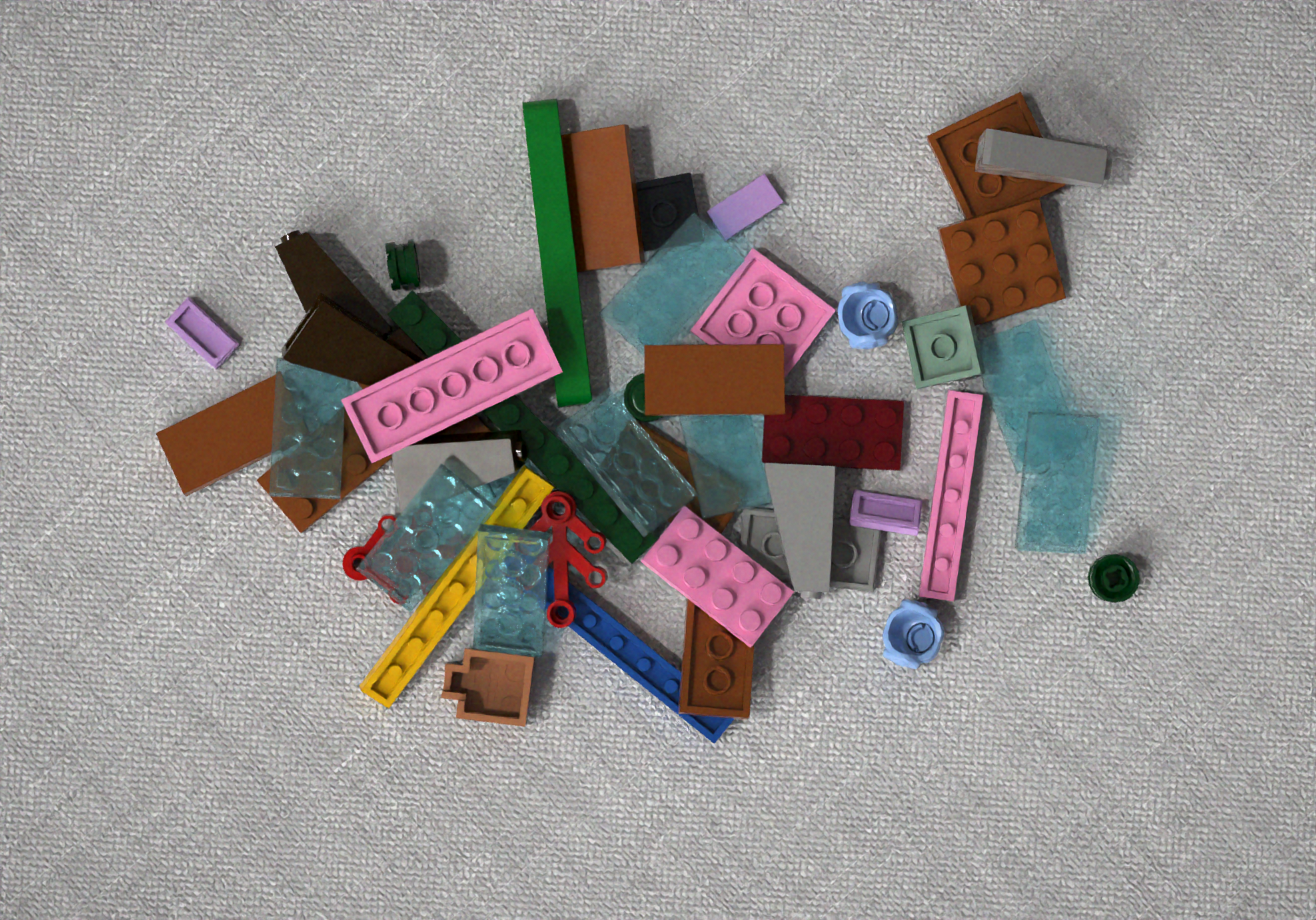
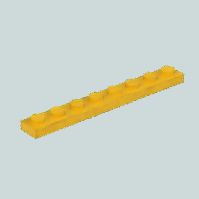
[359,465,554,709]

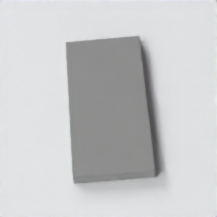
[739,507,881,592]

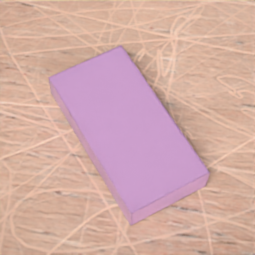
[706,174,783,241]
[165,297,241,370]
[849,489,922,536]

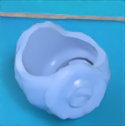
[837,281,898,349]
[882,599,944,669]

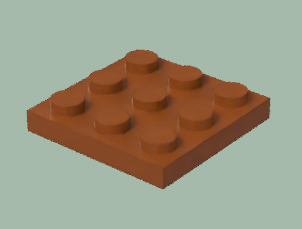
[926,92,1066,219]
[937,197,1066,326]

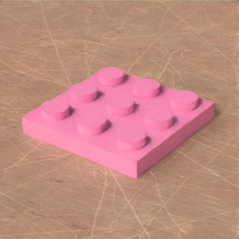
[690,248,836,377]

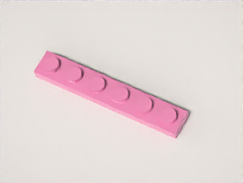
[918,390,983,601]

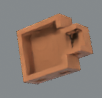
[441,648,535,727]

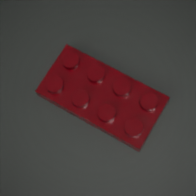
[761,395,904,471]

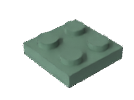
[902,305,985,389]

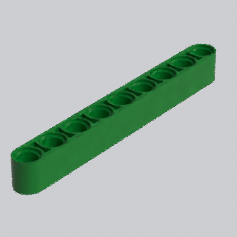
[522,98,593,408]

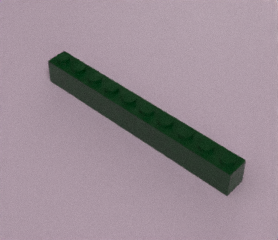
[387,290,657,564]

